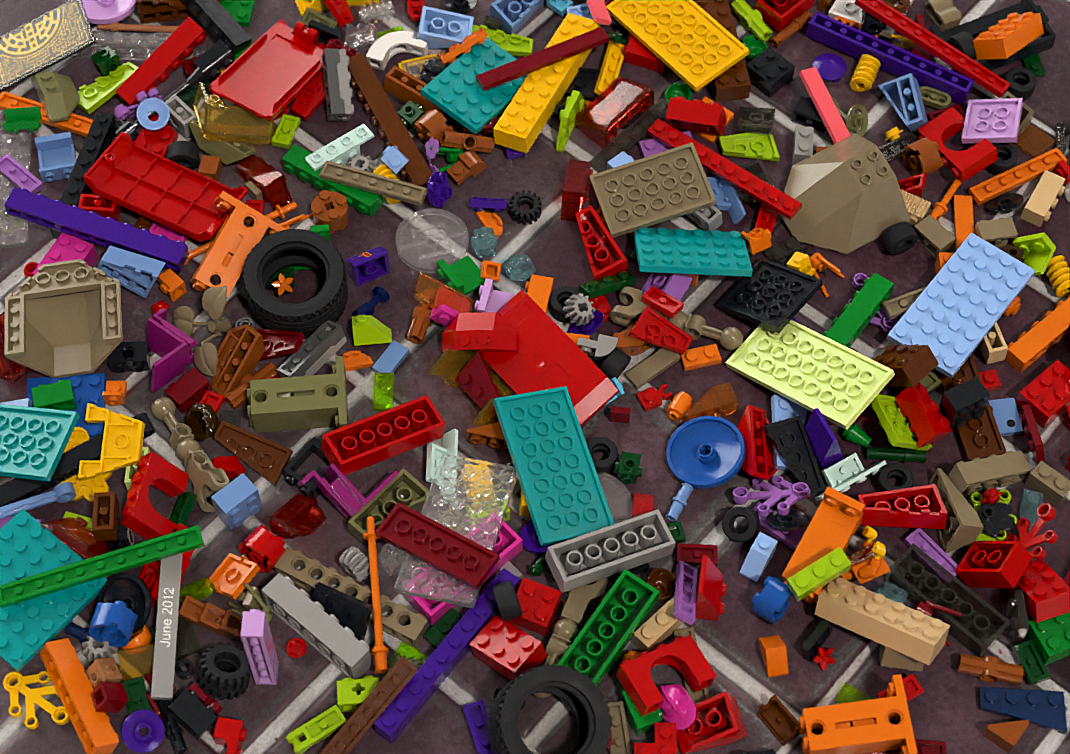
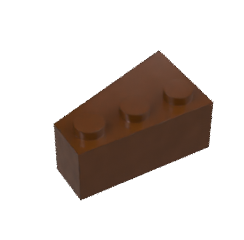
[136,0,193,24]

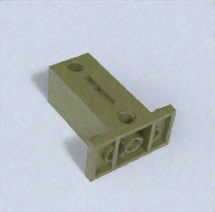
[247,356,349,433]

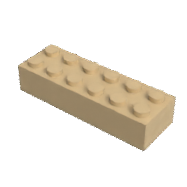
[814,577,950,665]

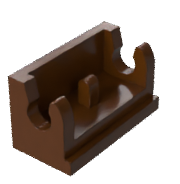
[756,695,801,747]

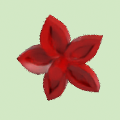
[812,646,835,671]

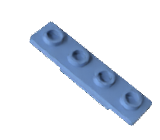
[707,173,746,224]

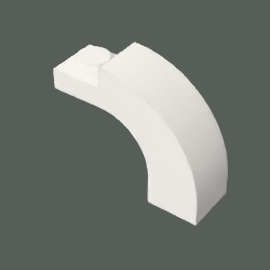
[366,31,429,71]

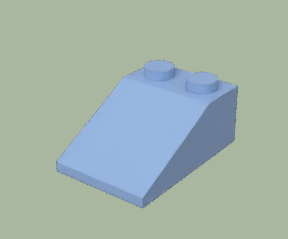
[417,6,474,49]

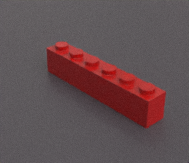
[115,17,207,106]

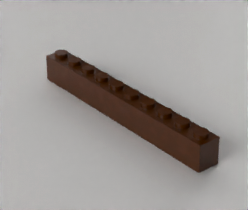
[347,52,432,188]

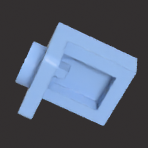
[381,145,409,174]

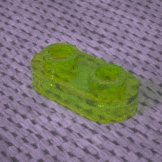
[179,578,214,603]

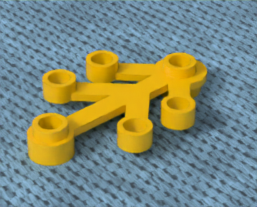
[3,671,70,730]

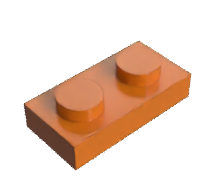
[679,344,722,371]

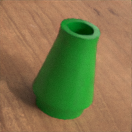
[842,423,872,448]

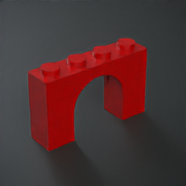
[622,33,667,74]
[918,107,998,183]
[120,451,189,540]
[616,635,717,717]

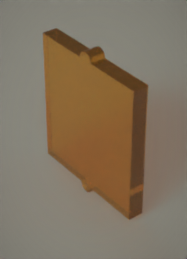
[1013,124,1055,158]

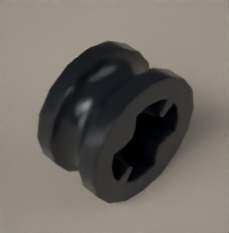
[175,659,195,680]

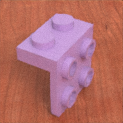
[474,278,516,312]

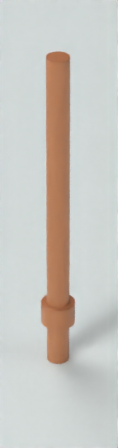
[97,22,179,33]

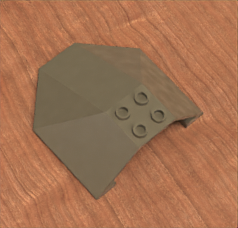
[779,133,911,255]
[4,259,123,378]

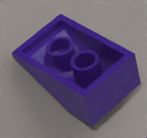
[805,407,844,470]

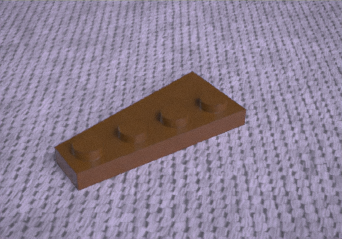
[213,420,293,486]

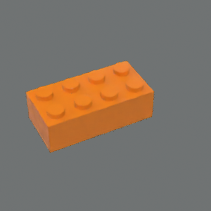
[973,12,1044,60]

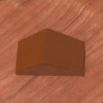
[983,720,1029,753]

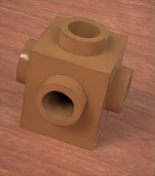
[86,657,123,689]

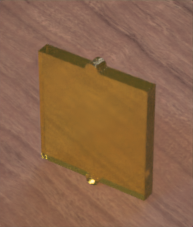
[118,644,155,681]

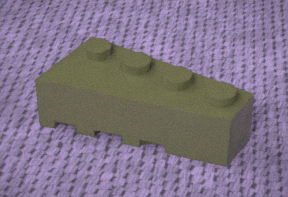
[347,468,433,543]

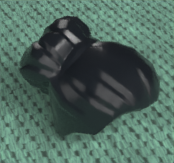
[419,59,446,84]

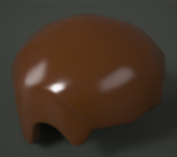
[646,568,676,602]

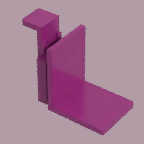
[146,308,198,393]
[297,464,399,519]

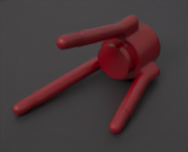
[914,600,962,647]

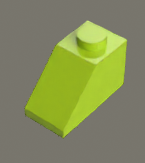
[352,315,392,346]

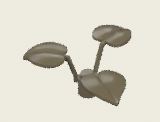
[173,286,231,376]

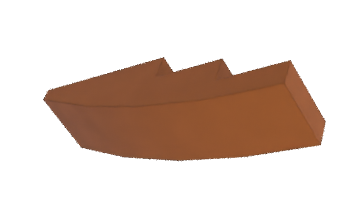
[178,595,242,642]

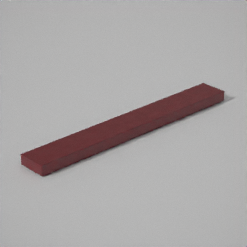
[476,27,609,91]

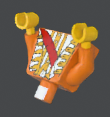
[841,526,890,584]

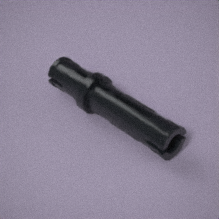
[155,699,188,754]

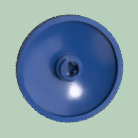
[666,416,746,489]

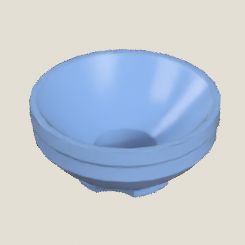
[136,98,170,131]

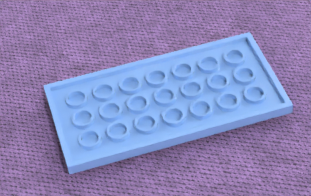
[887,233,1036,379]

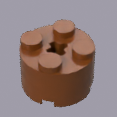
[413,109,454,147]
[902,137,944,176]
[311,190,349,234]

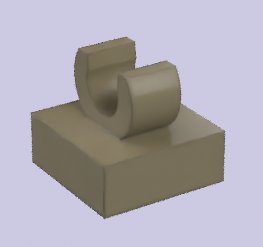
[237,586,264,611]

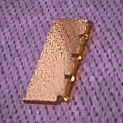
[413,271,476,313]

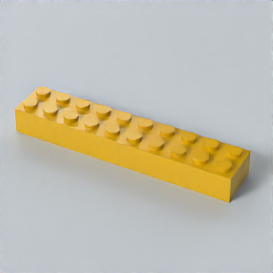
[493,13,600,153]

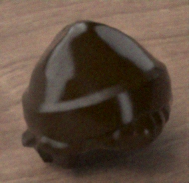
[185,403,219,442]

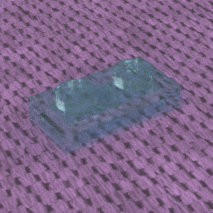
[1018,489,1044,530]

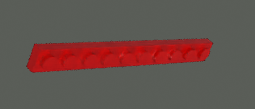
[854,0,1010,98]
[647,118,802,220]

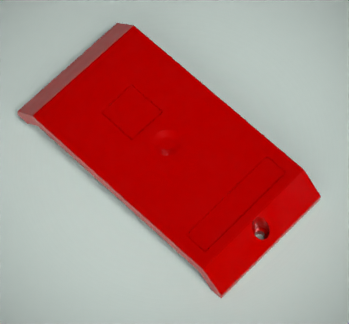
[83,132,249,242]
[482,290,619,426]

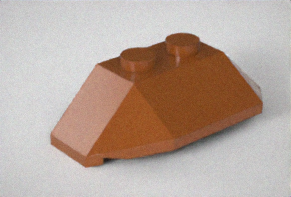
[211,324,264,396]

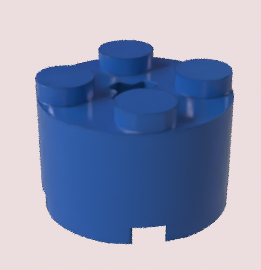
[751,576,794,625]
[89,601,138,647]

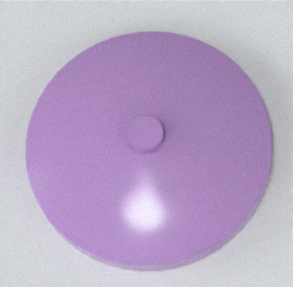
[70,0,137,24]

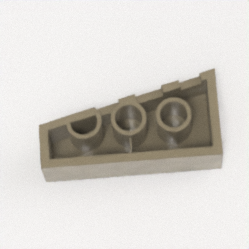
[947,451,1032,499]

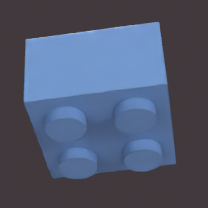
[211,473,262,531]

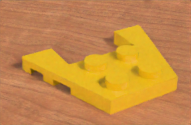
[78,403,145,480]

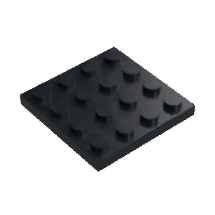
[717,257,823,333]

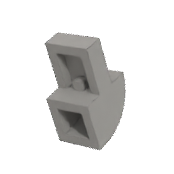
[577,334,618,360]

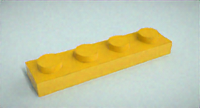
[594,40,624,101]

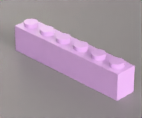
[241,609,279,685]

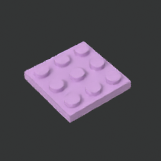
[961,98,1023,143]

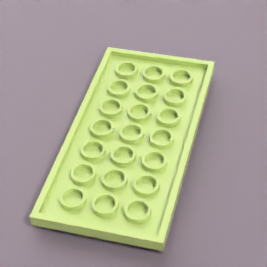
[725,320,895,430]

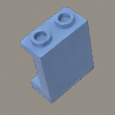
[34,132,76,182]

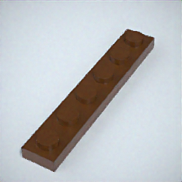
[320,656,418,754]

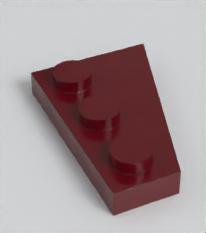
[257,329,305,361]
[455,351,502,419]
[1019,404,1045,466]

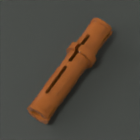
[770,10,812,48]

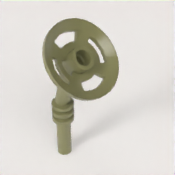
[827,89,868,137]

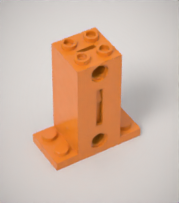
[190,191,288,298]
[781,486,865,604]
[799,674,918,754]

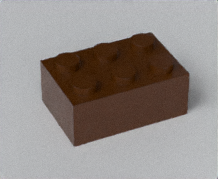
[873,344,939,387]

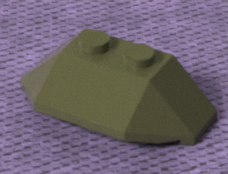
[31,72,80,123]
[189,117,256,165]

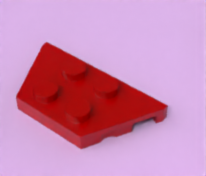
[134,114,178,158]

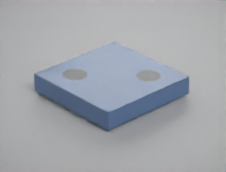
[988,398,1023,436]

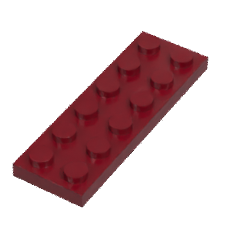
[375,502,500,590]

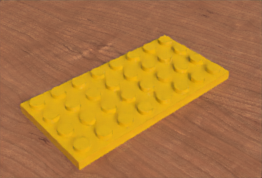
[606,0,749,91]

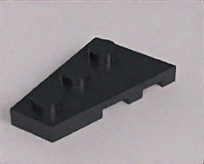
[312,582,373,641]

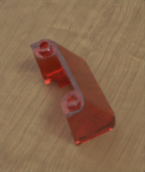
[575,77,654,151]

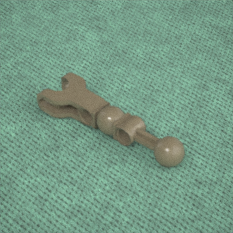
[610,286,743,350]
[151,396,230,512]
[533,577,609,699]

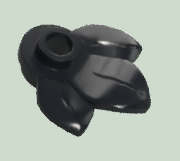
[977,502,1015,538]

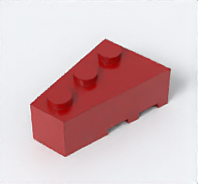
[895,383,953,448]

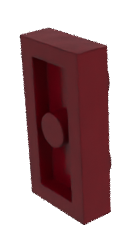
[676,543,718,567]

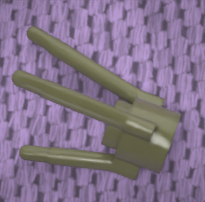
[228,583,273,624]

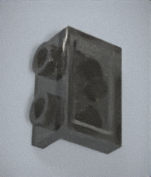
[762,236,807,266]

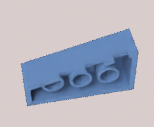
[489,0,546,35]

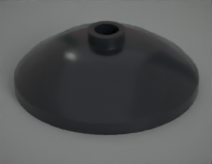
[97,573,152,634]

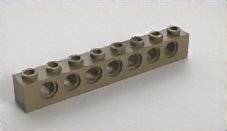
[274,547,428,648]

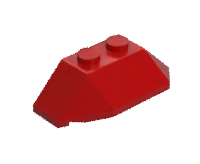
[442,312,517,353]
[737,405,778,481]

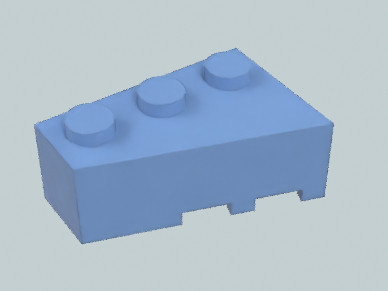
[878,73,928,133]
[97,246,166,299]

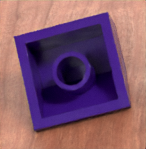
[346,246,390,287]

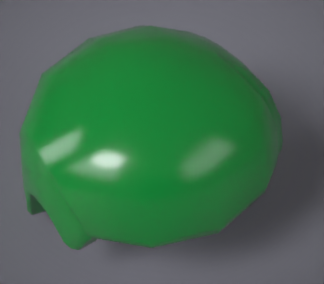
[742,35,768,60]
[664,82,692,105]

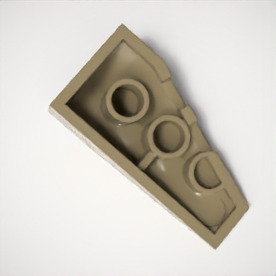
[929,468,984,553]

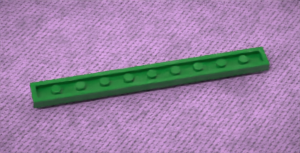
[0,525,205,608]

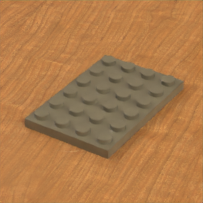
[589,142,717,238]

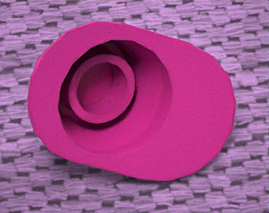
[659,684,696,730]

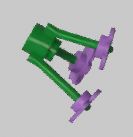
[425,138,464,174]

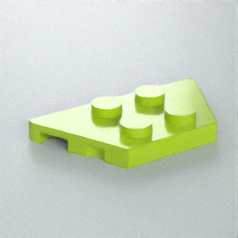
[556,90,585,153]

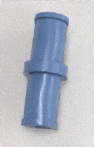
[665,483,694,522]

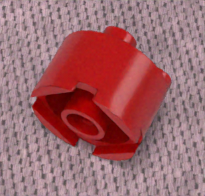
[238,525,285,574]

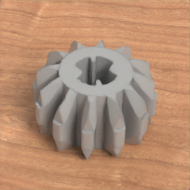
[345,153,375,173]
[563,293,596,326]
[339,547,370,582]
[82,635,118,663]

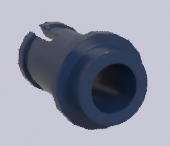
[64,622,90,643]

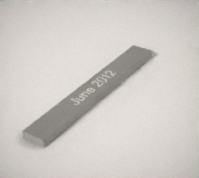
[151,553,183,700]

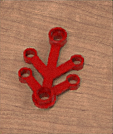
[1005,503,1058,560]

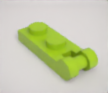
[286,705,347,754]

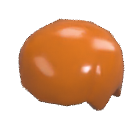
[122,625,152,654]

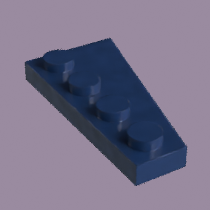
[978,687,1067,734]

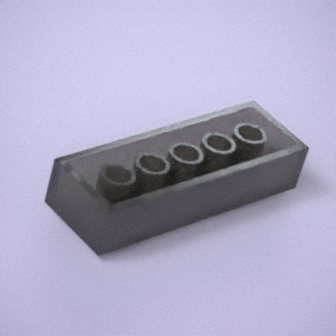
[883,543,1011,658]

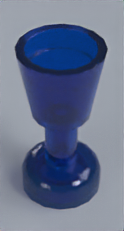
[352,286,390,317]

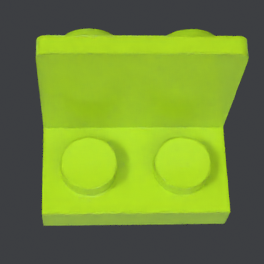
[1013,232,1057,276]

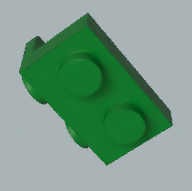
[2,106,43,133]

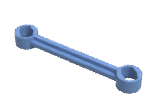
[0,482,76,520]

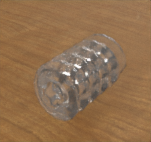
[358,0,396,27]

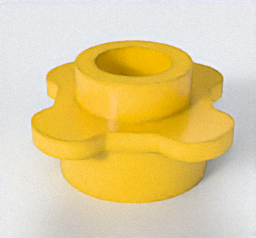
[884,127,903,142]

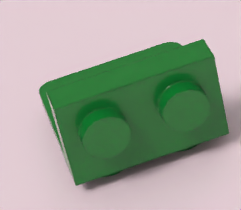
[436,256,485,298]

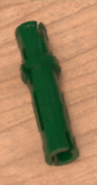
[866,447,927,463]

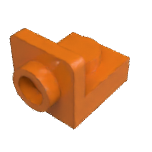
[102,381,127,406]

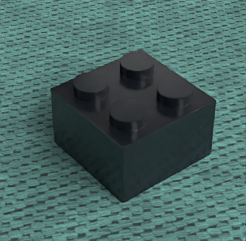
[746,46,795,98]
[939,377,990,429]

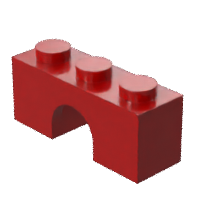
[213,717,248,754]

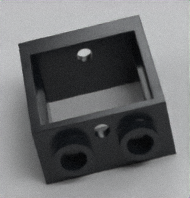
[283,437,331,500]

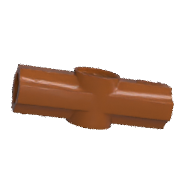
[439,130,495,153]
[407,289,436,344]
[224,362,279,410]
[957,653,1024,685]

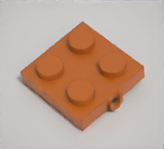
[205,553,260,600]

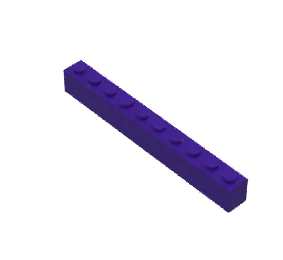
[806,11,974,105]
[4,187,189,272]
[374,568,520,744]

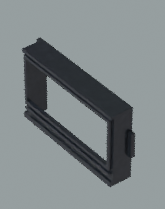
[930,0,1056,76]

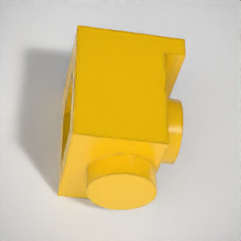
[787,251,816,276]

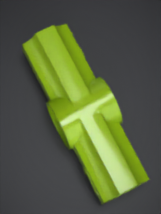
[730,0,772,42]

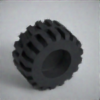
[196,644,252,701]

